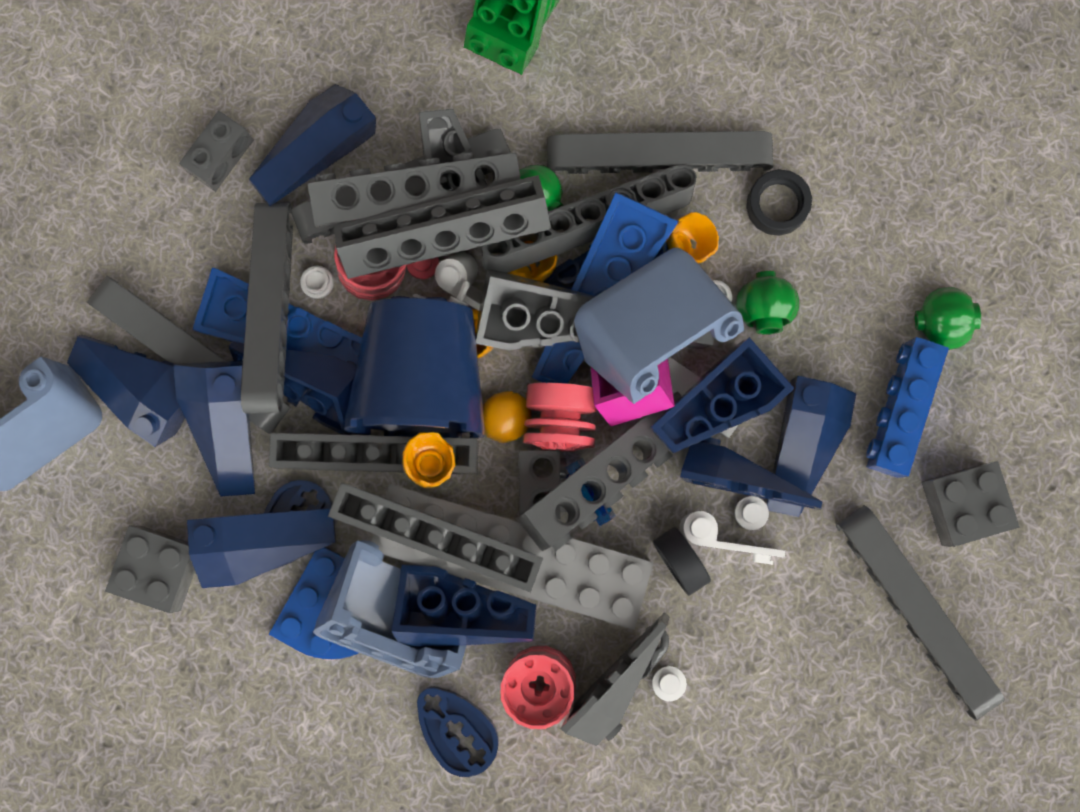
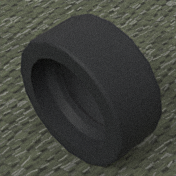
[746,169,812,236]
[653,527,711,596]

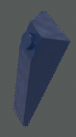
[249,84,376,206]
[67,335,185,447]
[650,337,794,453]
[228,342,357,435]
[173,360,256,497]
[680,437,823,510]
[187,508,336,588]
[391,565,537,647]

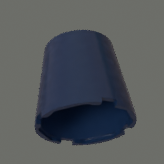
[344,296,485,439]

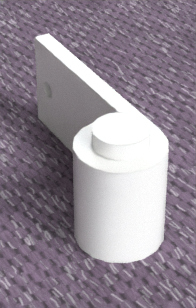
[435,252,482,311]
[680,511,785,565]

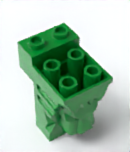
[463,0,560,75]

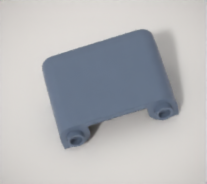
[574,248,744,404]
[0,356,102,491]
[313,540,466,678]

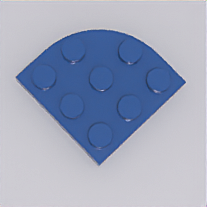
[269,547,359,659]

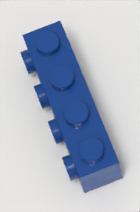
[866,337,949,478]

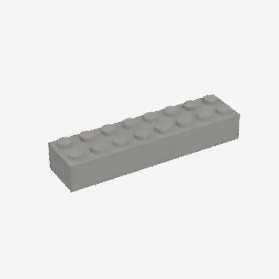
[372,484,653,630]

